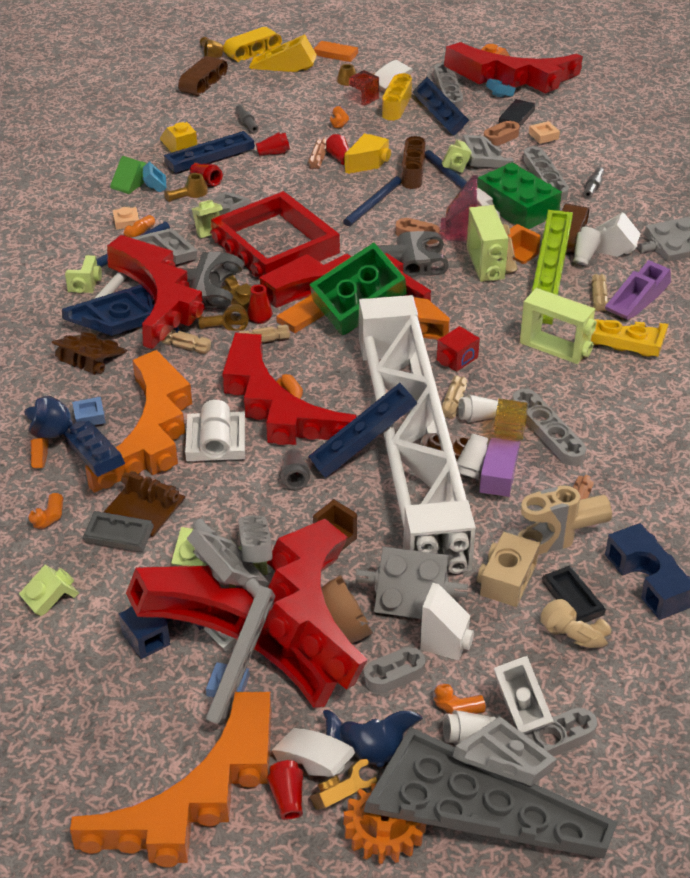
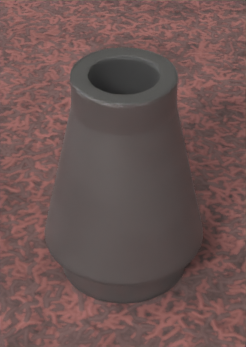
[281,449,311,490]

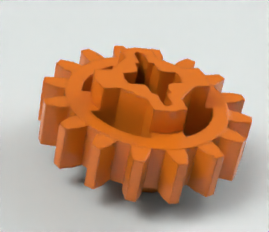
[343,783,426,864]

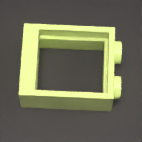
[467,205,509,282]
[520,288,597,364]

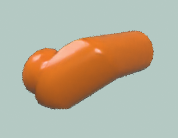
[330,106,349,128]
[124,215,155,238]
[276,374,303,399]
[28,493,64,529]
[433,684,486,714]

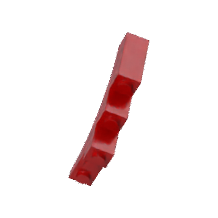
[444,42,583,93]
[107,235,204,349]
[260,253,431,308]
[222,332,356,445]
[263,519,368,690]
[126,566,337,708]

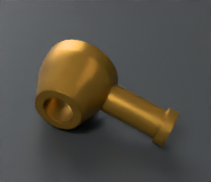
[199,36,223,58]
[337,64,375,86]
[164,173,208,202]
[199,304,249,331]

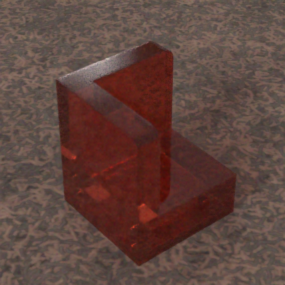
[349,70,379,106]

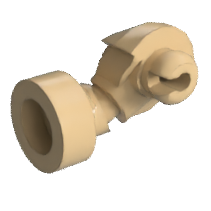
[541,599,611,648]

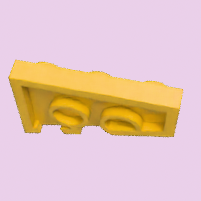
[591,319,669,357]

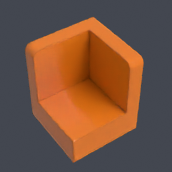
[508,224,541,264]

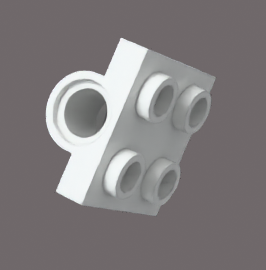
[185,400,245,461]

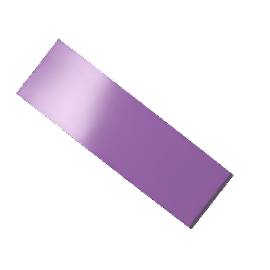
[605,260,671,320]
[480,437,521,497]

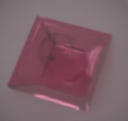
[440,175,478,242]

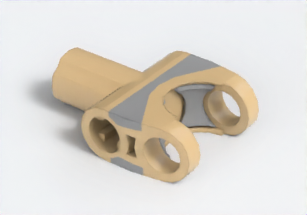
[518,486,612,555]

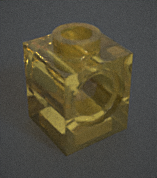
[494,398,528,439]

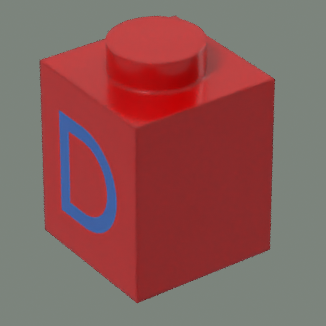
[436,326,480,372]

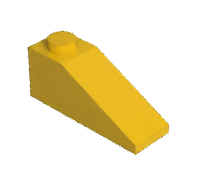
[249,34,317,72]

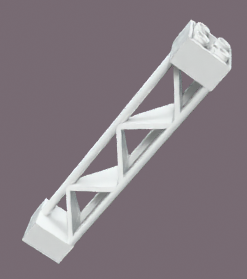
[359,295,476,574]

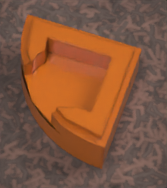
[31,438,49,468]

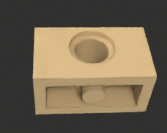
[477,532,540,607]

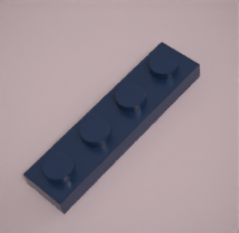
[412,77,469,135]
[164,131,255,173]
[308,382,418,478]
[64,421,125,477]

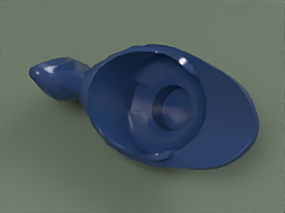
[24,396,73,439]
[323,710,423,767]

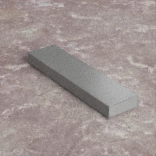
[206,585,275,725]

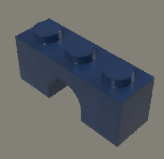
[605,523,690,620]
[118,606,204,659]

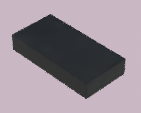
[499,99,536,127]
[542,565,606,623]

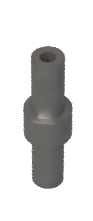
[235,105,259,133]
[583,167,604,199]

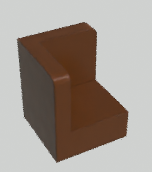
[313,499,357,550]

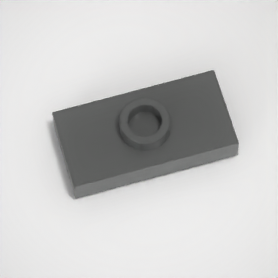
[83,511,154,553]

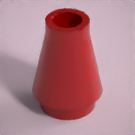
[256,132,290,156]
[326,134,349,165]
[190,163,223,187]
[247,284,273,324]
[267,760,303,820]

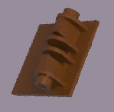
[52,332,128,375]
[104,471,186,537]

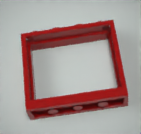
[210,191,340,278]

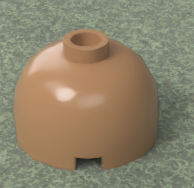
[321,575,373,643]

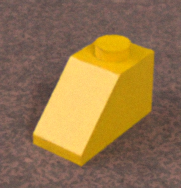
[160,122,197,153]
[345,133,391,174]

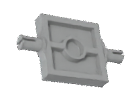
[638,217,690,262]
[186,518,269,598]
[355,546,468,619]

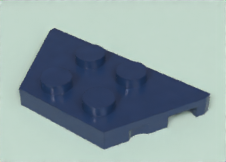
[62,284,155,336]

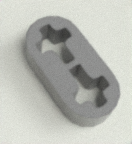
[364,647,425,693]

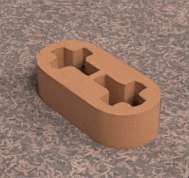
[484,121,520,146]
[395,218,440,244]

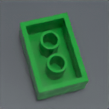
[477,162,562,229]
[309,242,407,336]

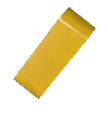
[223,27,282,62]
[382,73,412,121]

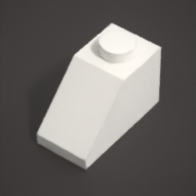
[594,212,640,257]
[420,583,474,660]
[494,656,554,734]

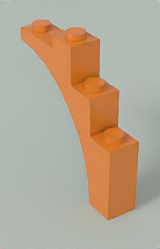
[85,350,192,493]
[70,692,272,867]

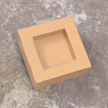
[529,121,560,144]
[113,207,139,230]

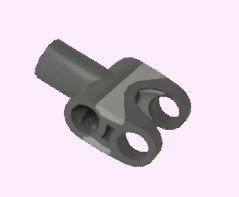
[377,231,449,277]
[181,252,244,308]

